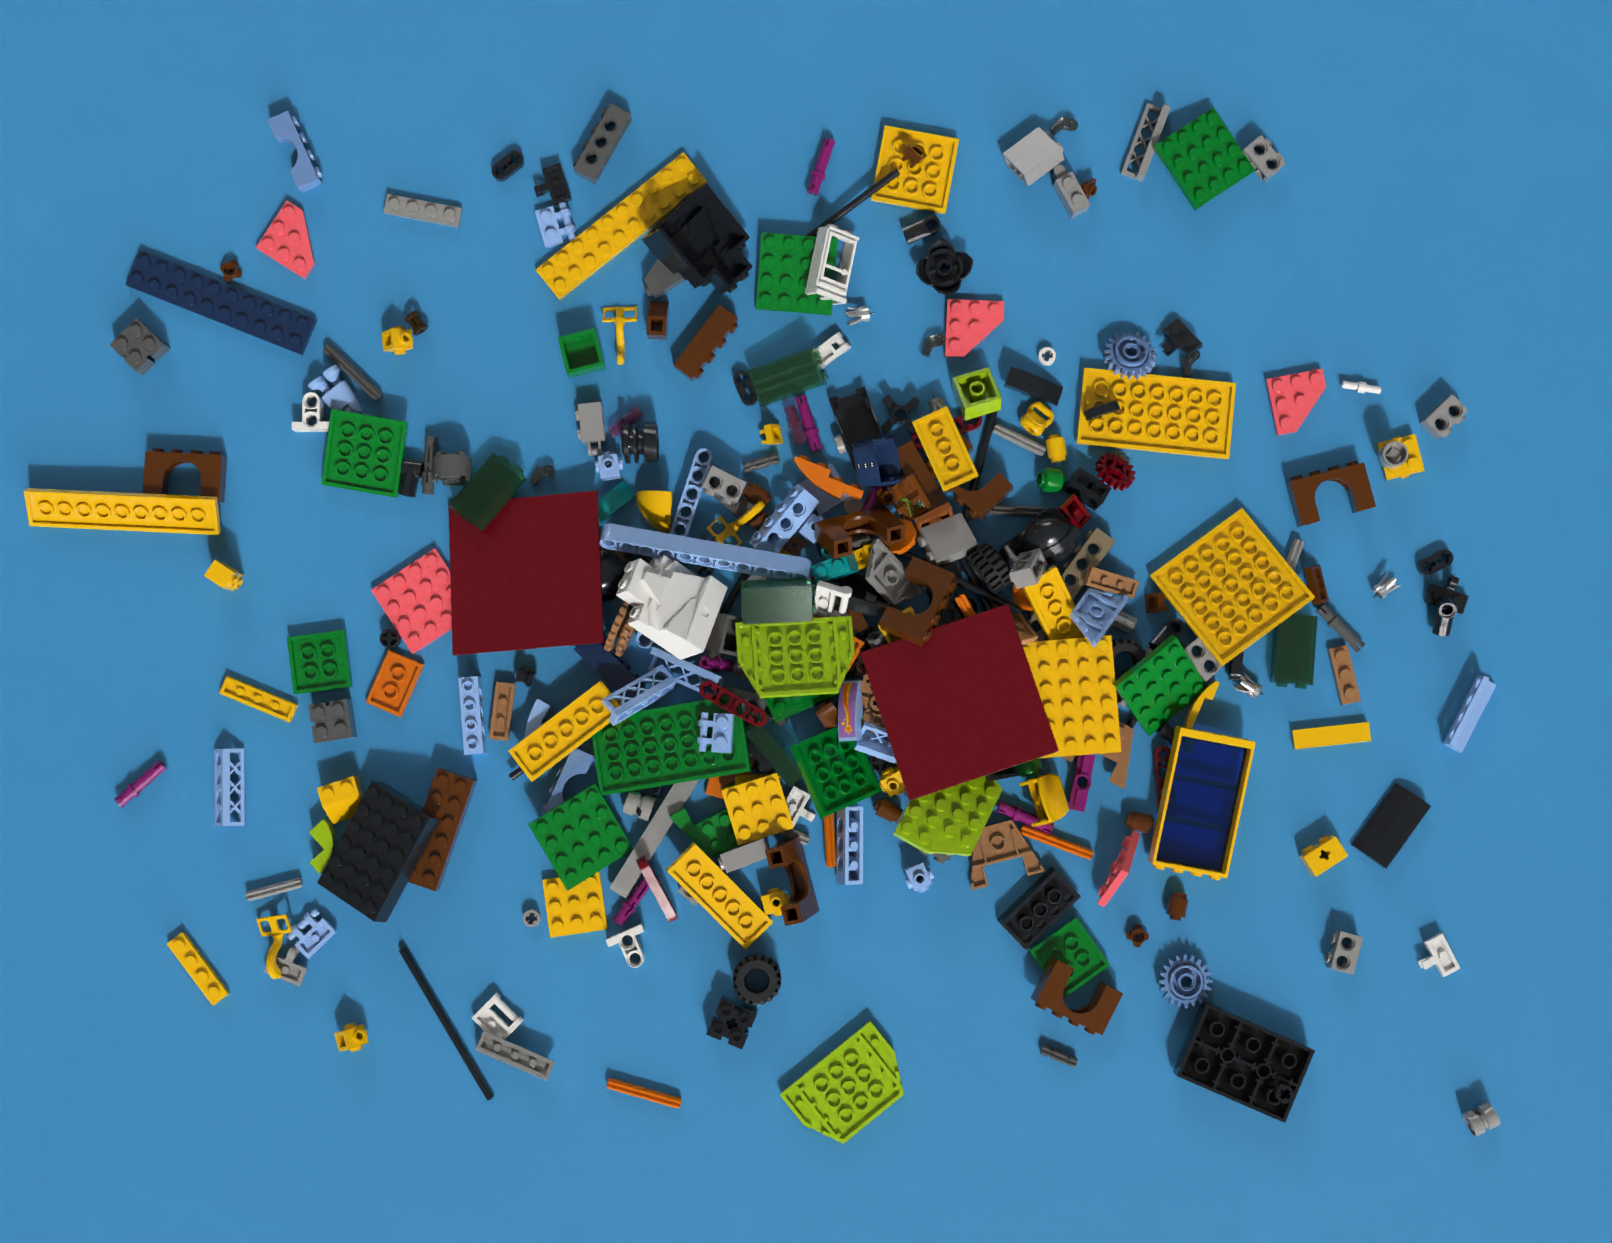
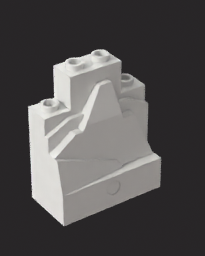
[616,555,728,660]

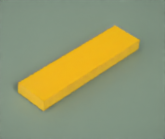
[219,676,298,722]
[1291,722,1371,749]

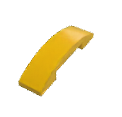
[1182,681,1220,753]

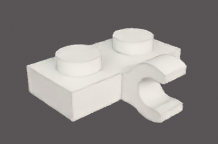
[786,786,816,829]
[1418,933,1460,977]

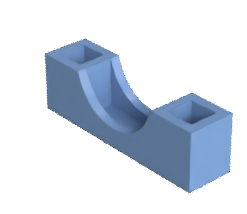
[267,111,323,193]
[540,748,595,814]

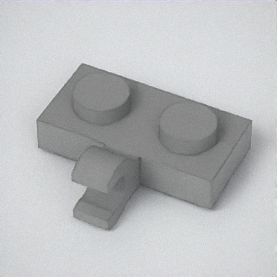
[264,946,308,987]

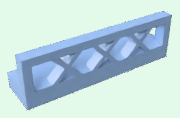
[648,646,725,698]
[602,665,676,726]
[1443,676,1496,753]
[854,721,897,764]
[214,748,245,827]

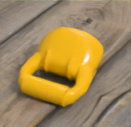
[1020,401,1054,436]

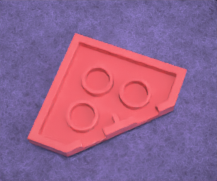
[256,201,315,279]
[945,299,1004,358]
[1265,369,1326,436]
[1097,830,1140,907]

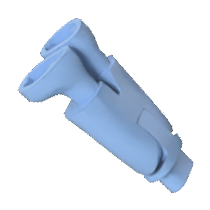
[308,365,365,414]

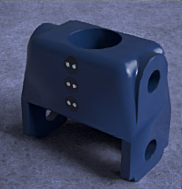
[852,434,902,487]

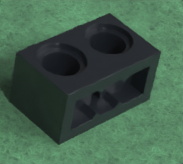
[1063,467,1111,511]

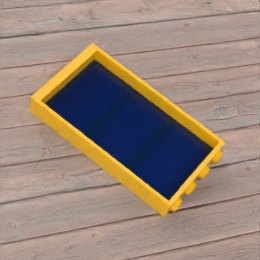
[1148,726,1256,880]

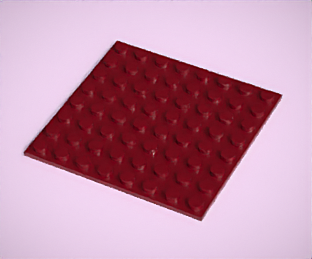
[449,490,604,656]
[860,604,1059,801]

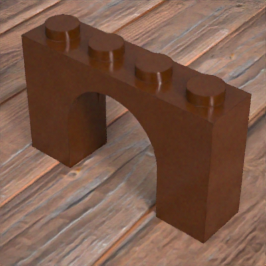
[926,434,1013,521]
[143,448,227,503]
[1286,461,1376,527]
[814,506,905,559]
[879,556,957,647]
[765,837,819,926]
[1031,956,1123,1035]

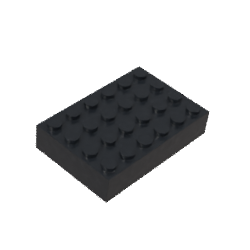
[317,781,441,922]
[1173,1001,1315,1123]

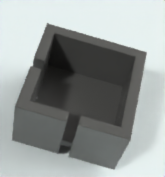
[109,318,170,375]
[706,613,756,657]
[308,699,357,743]

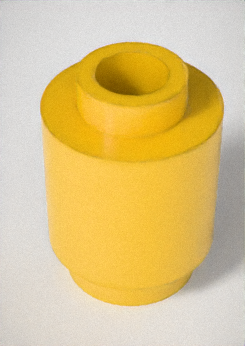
[1045,434,1067,463]

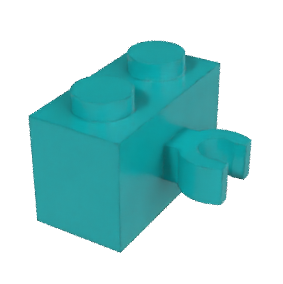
[811,548,859,584]

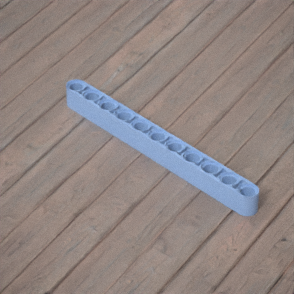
[636,448,713,649]
[599,523,811,583]

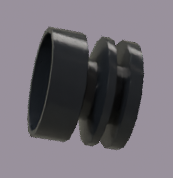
[621,422,659,464]

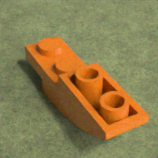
[794,455,864,500]

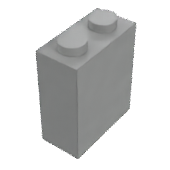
[1002,127,1064,186]
[917,513,978,567]
[718,837,769,873]

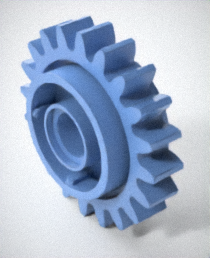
[1103,331,1157,380]
[1158,954,1213,1009]

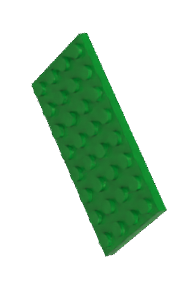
[592,694,751,796]

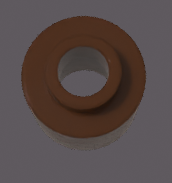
[742,482,772,507]
[873,797,903,823]
[1125,811,1155,834]
[1166,892,1188,921]

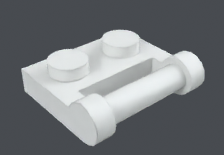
[812,580,852,617]
[472,993,524,1040]

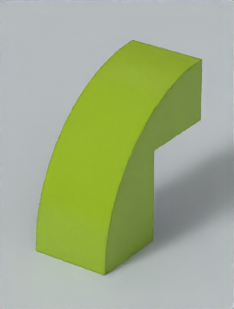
[309,818,337,874]

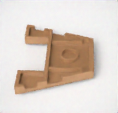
[1062,722,1134,789]
[970,820,1044,890]

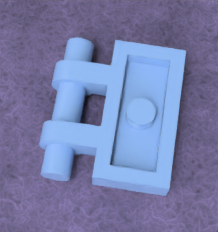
[535,202,576,248]
[697,712,734,753]
[286,908,337,959]

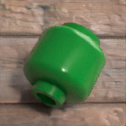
[1037,467,1066,493]
[1016,758,1043,780]

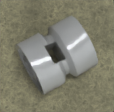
[1378,441,1408,469]
[622,791,656,821]
[1462,1102,1501,1137]

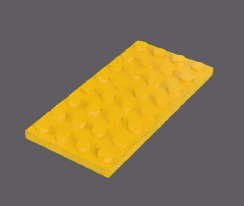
[1076,368,1236,460]

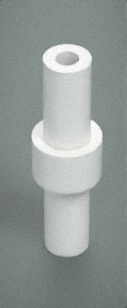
[1341,380,1381,394]

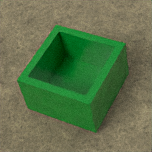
[558,328,606,378]

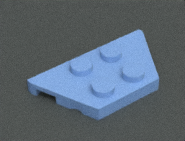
[1070,588,1130,647]

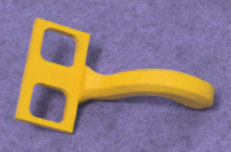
[602,307,637,365]
[706,501,765,546]
[256,914,292,979]

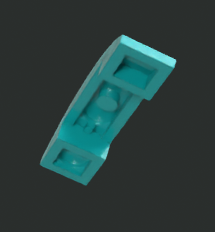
[598,481,636,526]

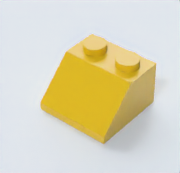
[317,776,364,824]

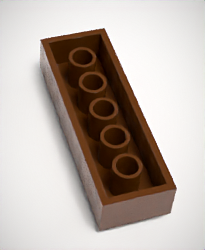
[408,768,477,891]

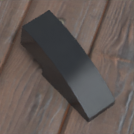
[1004,366,1063,406]

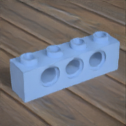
[749,484,820,553]
[458,676,487,755]
[836,805,863,885]

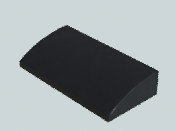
[1351,783,1431,869]
[997,866,1081,950]

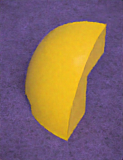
[636,491,673,534]

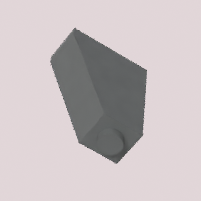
[643,259,686,300]

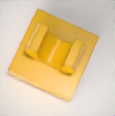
[759,424,783,445]

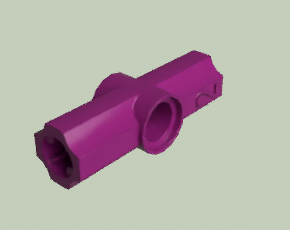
[1068,754,1095,812]

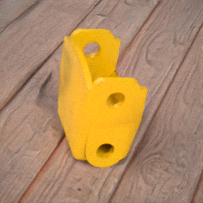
[1019,772,1069,827]

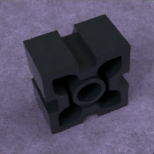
[706,995,758,1049]

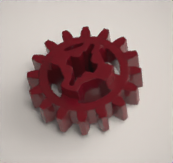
[1095,452,1136,491]

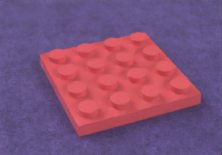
[371,548,452,654]

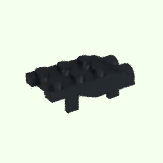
[828,386,883,469]
[810,574,888,616]

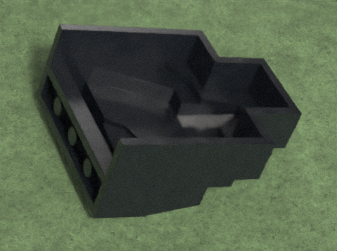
[641,183,753,294]

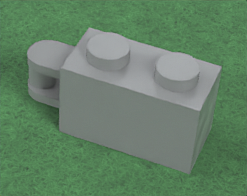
[1052,165,1091,219]
[575,402,607,456]

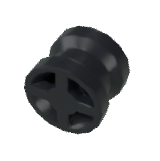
[380,629,402,648]
[515,664,537,687]
[870,756,889,771]

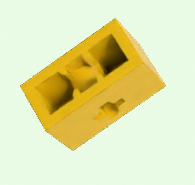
[204,560,244,591]
[1299,835,1348,877]

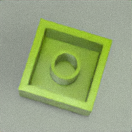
[952,367,1002,420]

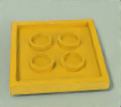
[721,772,794,846]
[542,871,608,938]

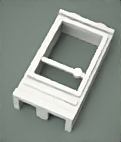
[805,224,859,305]

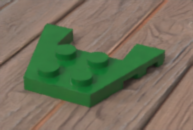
[669,781,738,858]

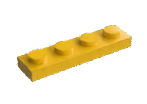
[167,932,230,1006]

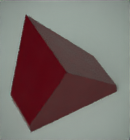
[1058,494,1091,529]

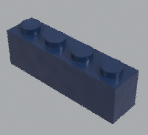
[574,643,646,698]

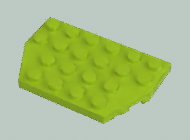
[735,616,855,698]
[893,776,1003,856]
[780,1021,904,1144]

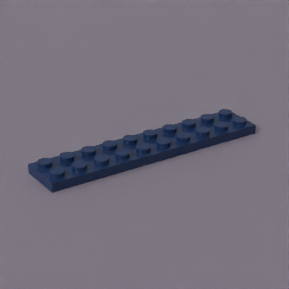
[125,250,317,356]

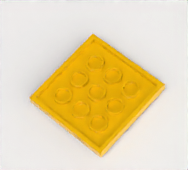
[871,125,959,214]

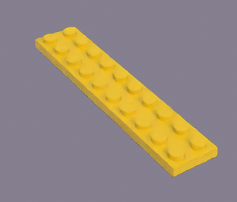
[536,152,707,300]
[24,488,221,535]

